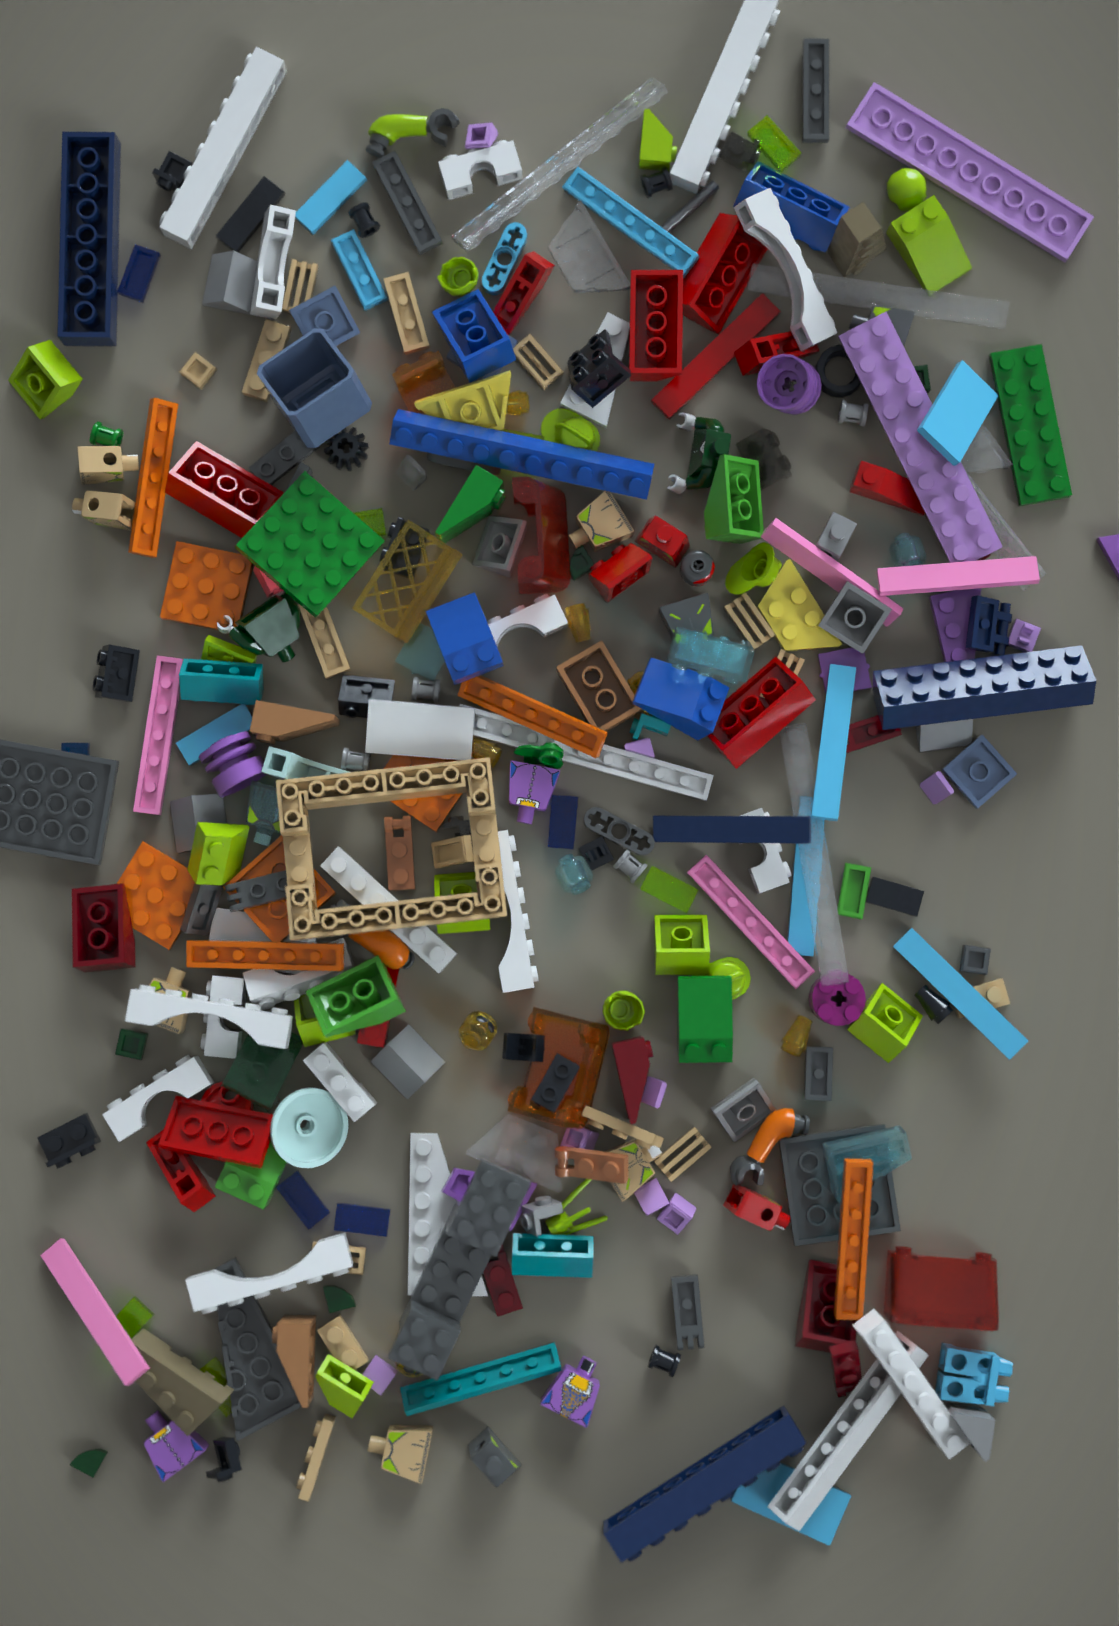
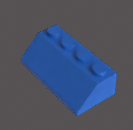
[733,161,850,253]

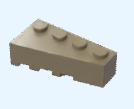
[827,202,887,277]
[131,1328,234,1436]

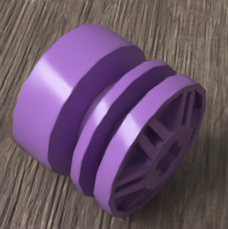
[757,354,822,415]
[199,731,267,797]

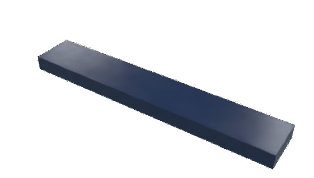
[653,815,811,844]

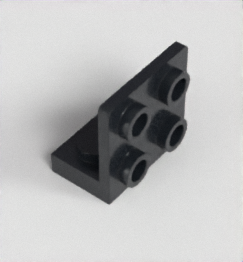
[567,329,631,408]

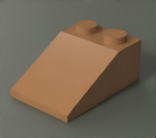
[250,700,340,745]
[272,1314,316,1408]

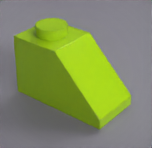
[639,109,677,171]
[315,1354,374,1418]

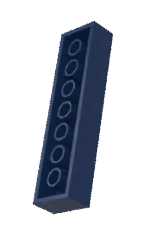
[57,132,121,346]
[872,645,1096,730]
[603,1405,806,1563]

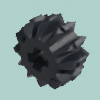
[324,427,369,471]

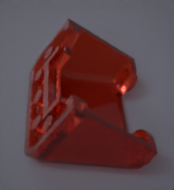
[512,477,571,594]
[884,1246,999,1331]

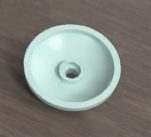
[270,1087,348,1168]

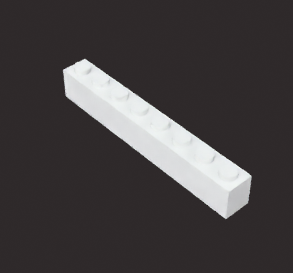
[670,0,780,194]
[159,47,287,250]
[767,1331,929,1531]

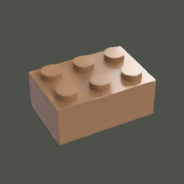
[556,640,642,732]

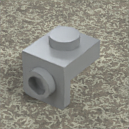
[521,1196,563,1236]

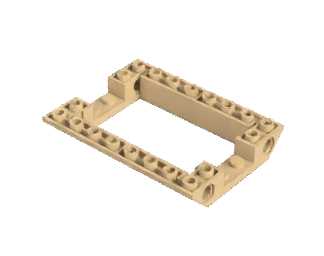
[276,757,507,941]

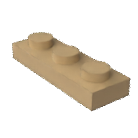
[383,272,430,355]
[242,319,292,402]
[298,604,351,679]
[582,1106,664,1150]
[296,1414,336,1502]

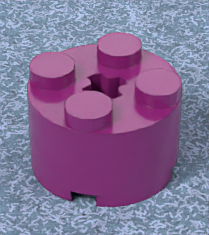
[808,972,866,1026]

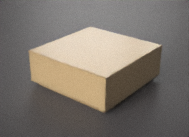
[179,352,217,390]

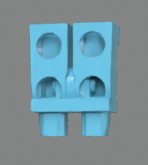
[935,1343,1013,1406]

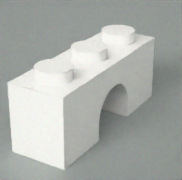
[438,140,522,200]
[739,808,792,894]
[201,975,247,1059]
[303,1042,378,1122]

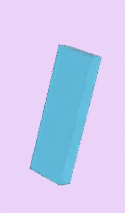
[295,160,367,235]
[331,229,388,311]
[176,704,253,766]

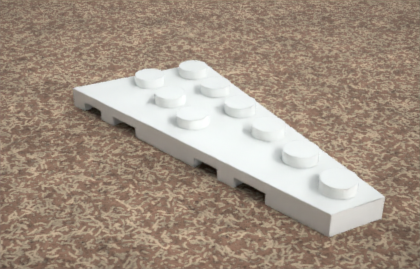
[408,1133,488,1296]

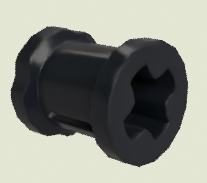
[640,167,673,198]
[348,202,380,238]
[648,1345,681,1377]

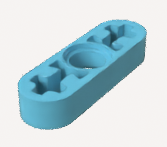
[482,223,527,295]

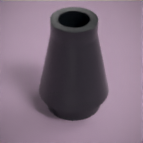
[914,985,953,1024]

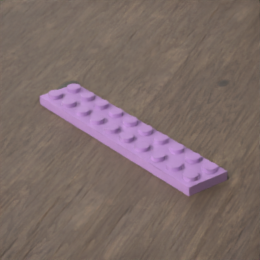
[846,82,1094,263]
[838,312,1003,563]

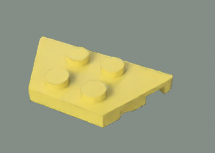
[414,370,511,431]
[757,559,842,652]

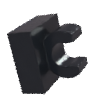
[579,836,614,872]

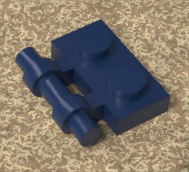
[965,595,1012,656]

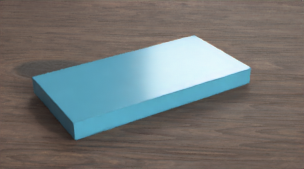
[917,360,999,466]
[731,1462,851,1546]

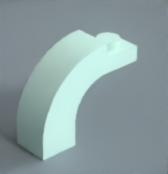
[261,746,350,780]

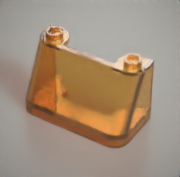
[508,1007,609,1129]

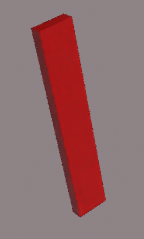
[651,293,781,420]

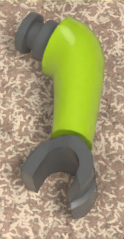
[366,108,460,158]

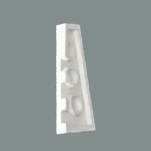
[560,312,630,429]

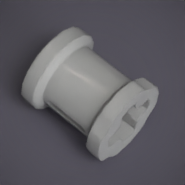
[838,399,868,427]
[412,677,441,703]
[341,747,371,771]
[613,849,648,884]

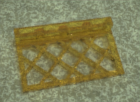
[351,519,463,643]

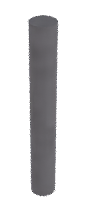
[661,180,719,233]

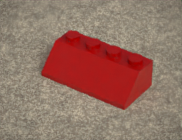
[683,213,768,334]
[629,270,683,382]
[165,441,284,538]
[706,657,816,769]

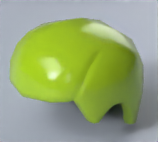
[887,168,927,211]
[437,257,478,297]
[602,991,645,1031]

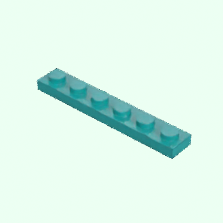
[400,1342,562,1416]

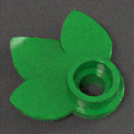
[514,742,564,769]

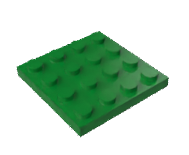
[235,471,385,618]

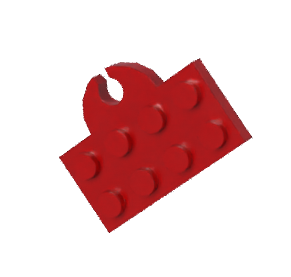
[158,1080,273,1169]

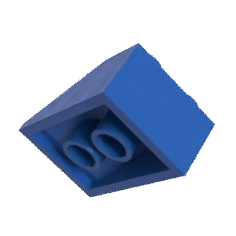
[432,289,516,383]
[426,592,504,685]
[632,658,729,741]

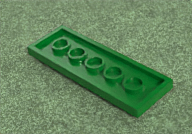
[989,344,1072,506]

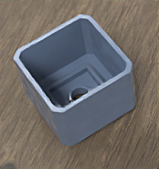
[257,329,372,448]

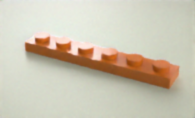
[128,398,178,558]
[457,675,608,758]
[186,940,344,971]
[834,1159,873,1320]

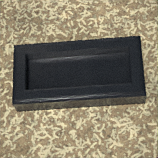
[866,877,924,917]

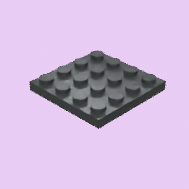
[779,1124,901,1246]

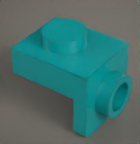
[629,713,671,741]

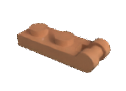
[384,815,416,891]
[555,1146,628,1184]

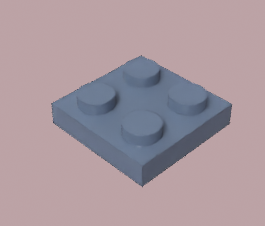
[289,286,360,346]
[941,735,1017,809]

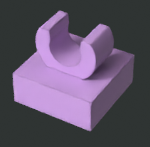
[1008,619,1041,652]

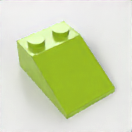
[886,195,972,297]

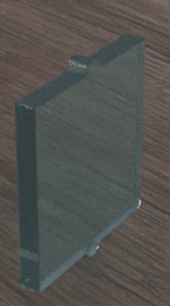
[395,621,445,681]

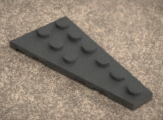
[214,1257,302,1442]

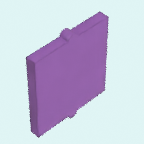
[818,647,872,694]

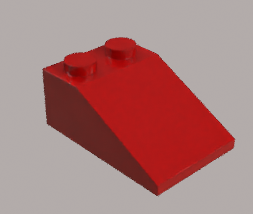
[589,543,652,603]

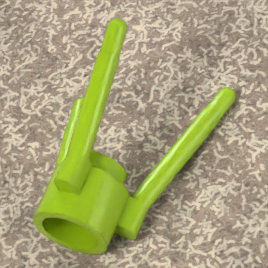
[545,1179,608,1235]

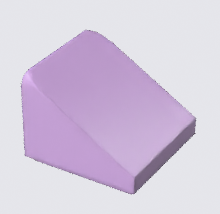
[465,123,498,149]
[624,738,655,758]
[920,771,954,804]
[641,1076,667,1108]
[560,1122,599,1150]
[634,1178,669,1216]
[657,1193,696,1235]
[362,1355,398,1396]

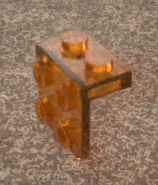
[392,350,456,415]

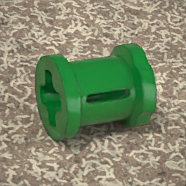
[90,421,123,446]

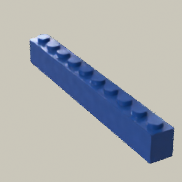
[389,409,654,500]

